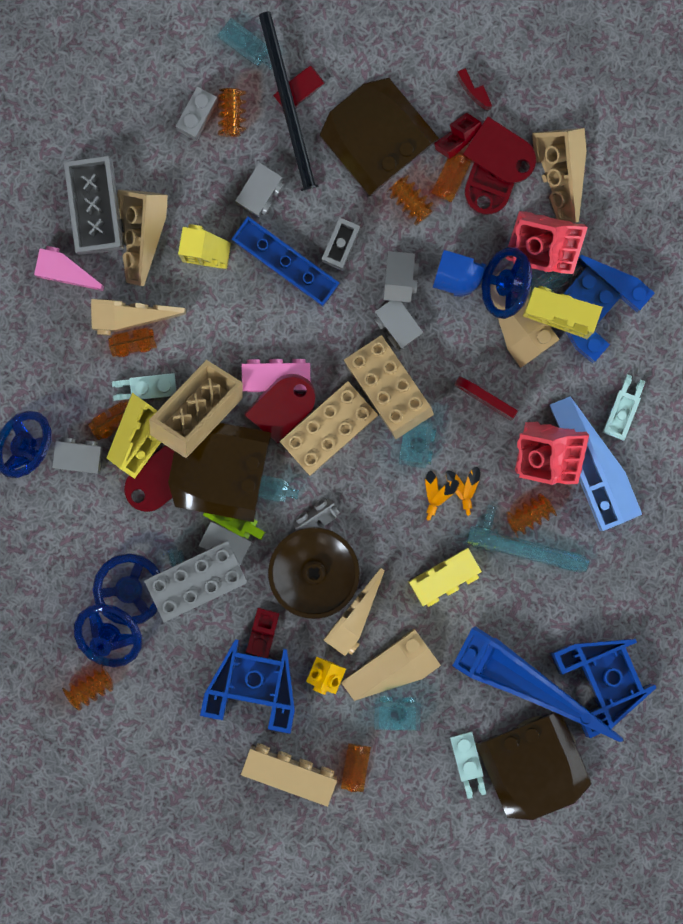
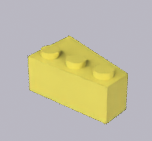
[178,224,231,269]
[523,286,603,339]
[106,393,161,479]
[408,548,482,607]

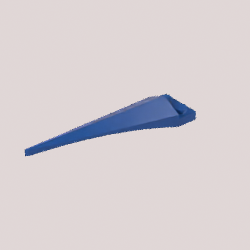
[452,626,624,742]

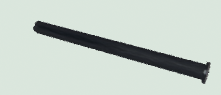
[259,11,319,191]

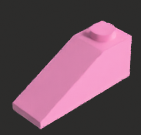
[34,246,104,291]

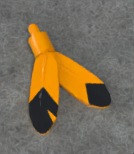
[446,467,480,516]
[425,471,459,521]

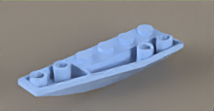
[549,396,642,531]

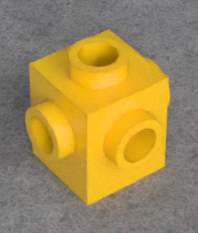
[306,657,346,695]

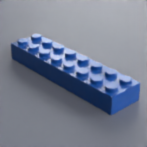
[231,217,340,307]

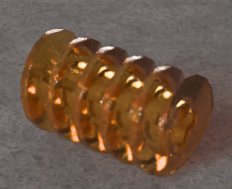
[218,88,247,137]
[387,175,434,226]
[506,493,557,539]
[62,664,114,711]

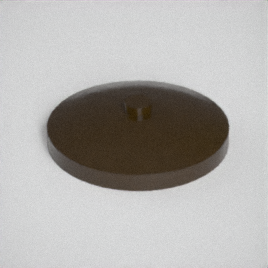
[268,527,360,619]

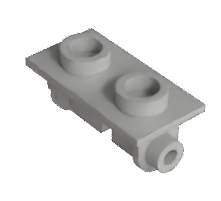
[292,498,340,530]

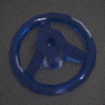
[481,247,532,319]
[0,411,52,478]
[92,553,160,626]
[74,604,142,668]

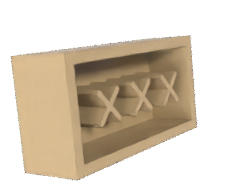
[344,335,434,439]
[149,360,243,458]
[280,381,378,476]
[241,743,337,807]

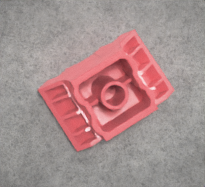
[505,211,588,274]
[515,422,589,485]

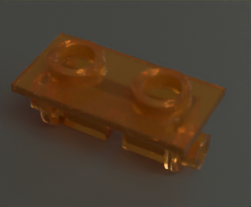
[431,153,471,203]
[108,327,157,357]
[88,401,128,441]
[341,743,371,792]

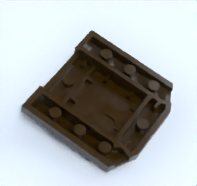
[319,78,440,197]
[168,423,271,522]
[476,712,592,820]

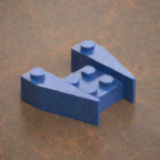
[564,255,655,364]
[200,639,295,734]
[550,639,656,738]

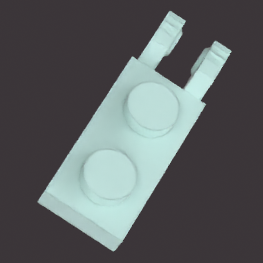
[112,373,177,401]
[602,374,645,441]
[450,731,486,799]

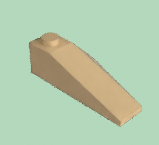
[532,128,587,223]
[117,190,168,286]
[486,269,560,368]
[91,299,186,336]
[324,568,385,656]
[341,629,441,701]

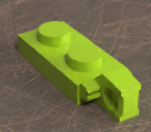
[203,513,266,540]

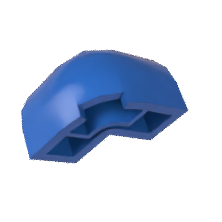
[433,250,487,297]

